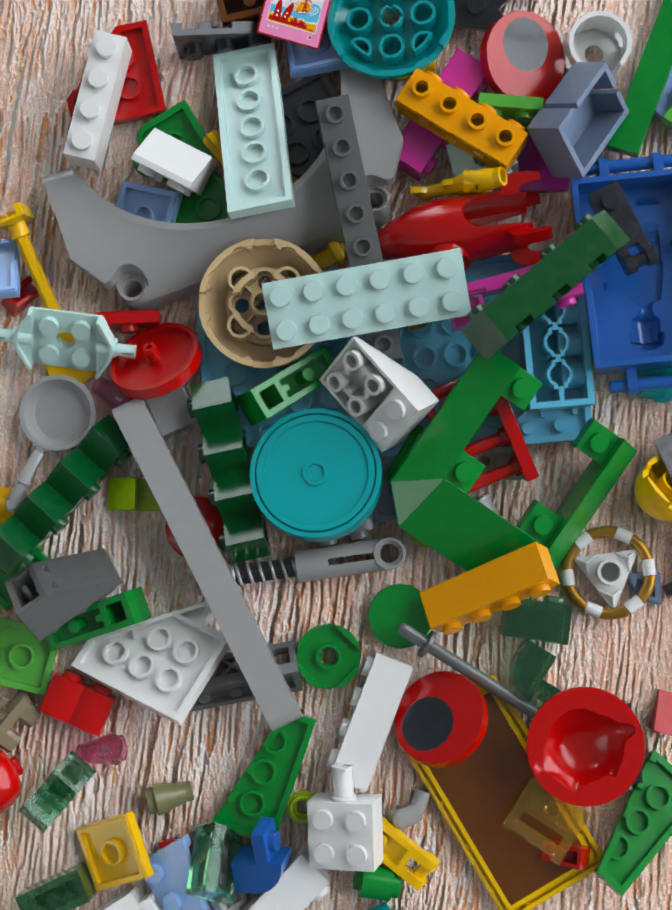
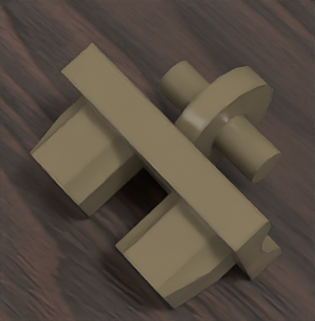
[0,690,41,753]

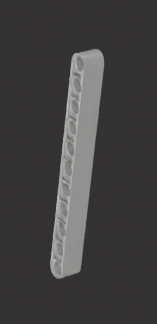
[112,399,303,731]

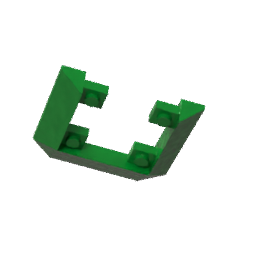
[390,351,637,571]

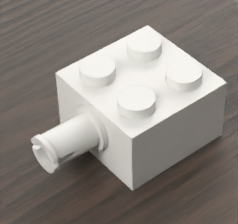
[307,763,384,872]

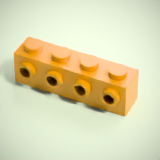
[396,68,528,173]
[419,542,560,635]

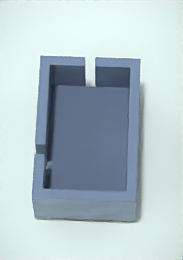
[526,61,630,178]

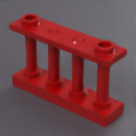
[427,378,539,493]

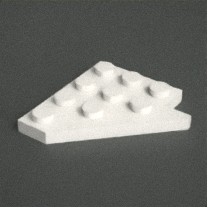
[71,601,229,726]

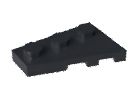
[170,21,272,61]

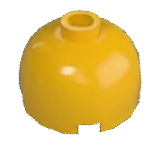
[633,456,672,522]

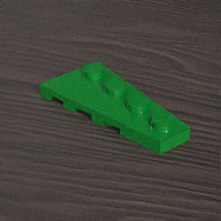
[211,714,316,838]

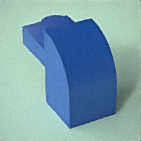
[231,817,292,894]

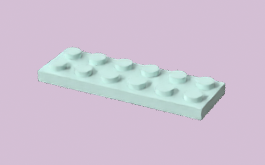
[213,42,295,219]
[261,248,471,350]

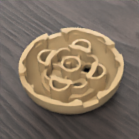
[199,238,322,369]

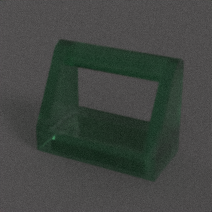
[186,822,243,905]

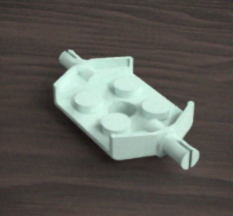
[0,306,137,379]

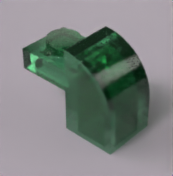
[509,638,561,703]
[19,751,96,833]

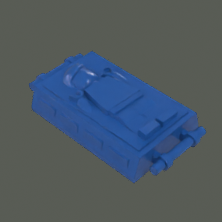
[569,152,672,395]

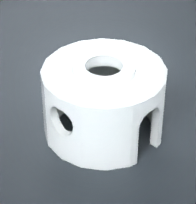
[563,11,632,78]

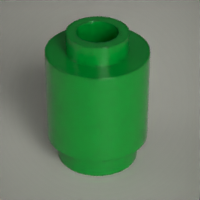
[353,865,402,901]

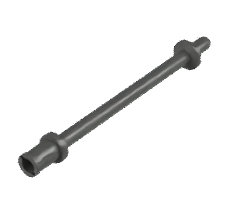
[397,623,539,719]

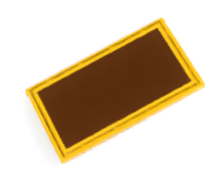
[394,673,602,910]

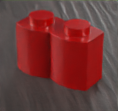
[39,669,118,736]

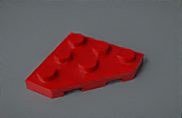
[67,20,166,126]

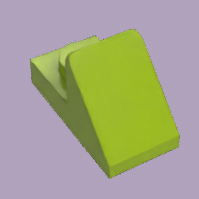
[107,477,161,511]

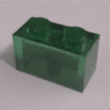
[499,595,573,645]
[15,861,96,910]

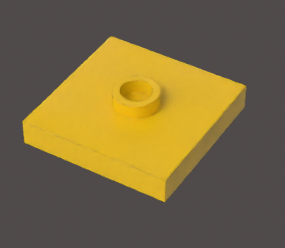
[75,810,154,892]

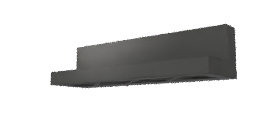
[190,640,303,712]

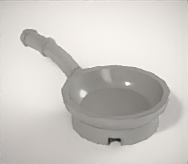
[5,374,96,513]

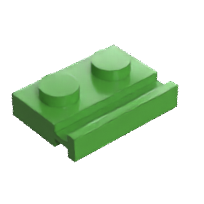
[477,92,544,126]

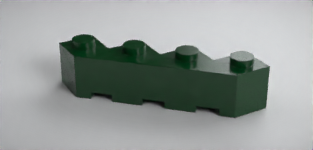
[461,210,631,361]
[187,377,271,563]
[0,414,133,576]

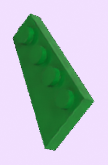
[594,749,672,896]

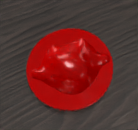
[526,686,645,807]

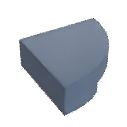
[627,572,661,605]

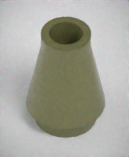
[144,781,194,816]

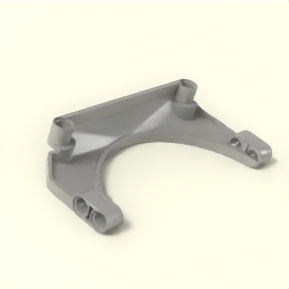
[43,68,404,311]

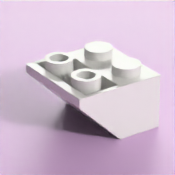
[131,128,217,197]

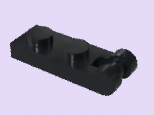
[586,181,659,276]

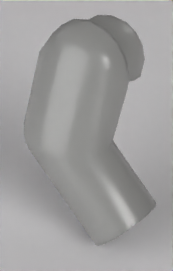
[387,788,431,829]

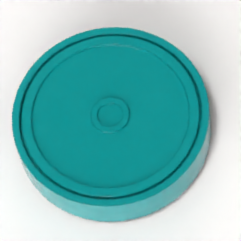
[250,408,383,542]

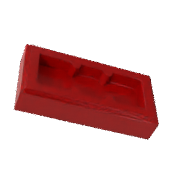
[94,309,163,334]

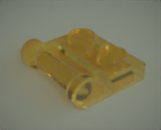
[501,776,591,866]

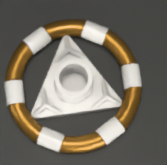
[560,526,656,620]

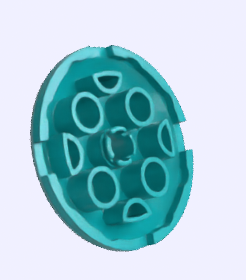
[327,0,456,79]

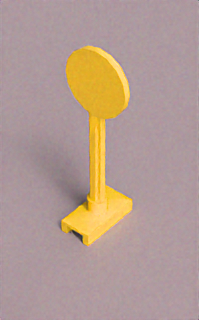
[0,202,96,383]

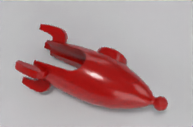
[377,170,553,271]

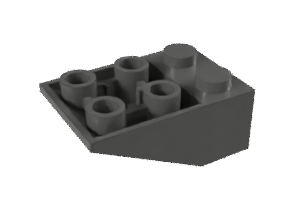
[4,548,123,641]

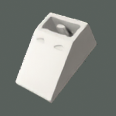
[319,336,439,452]

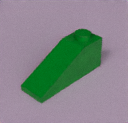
[235,345,333,426]
[46,586,152,651]

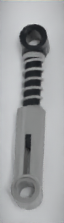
[196,537,406,592]

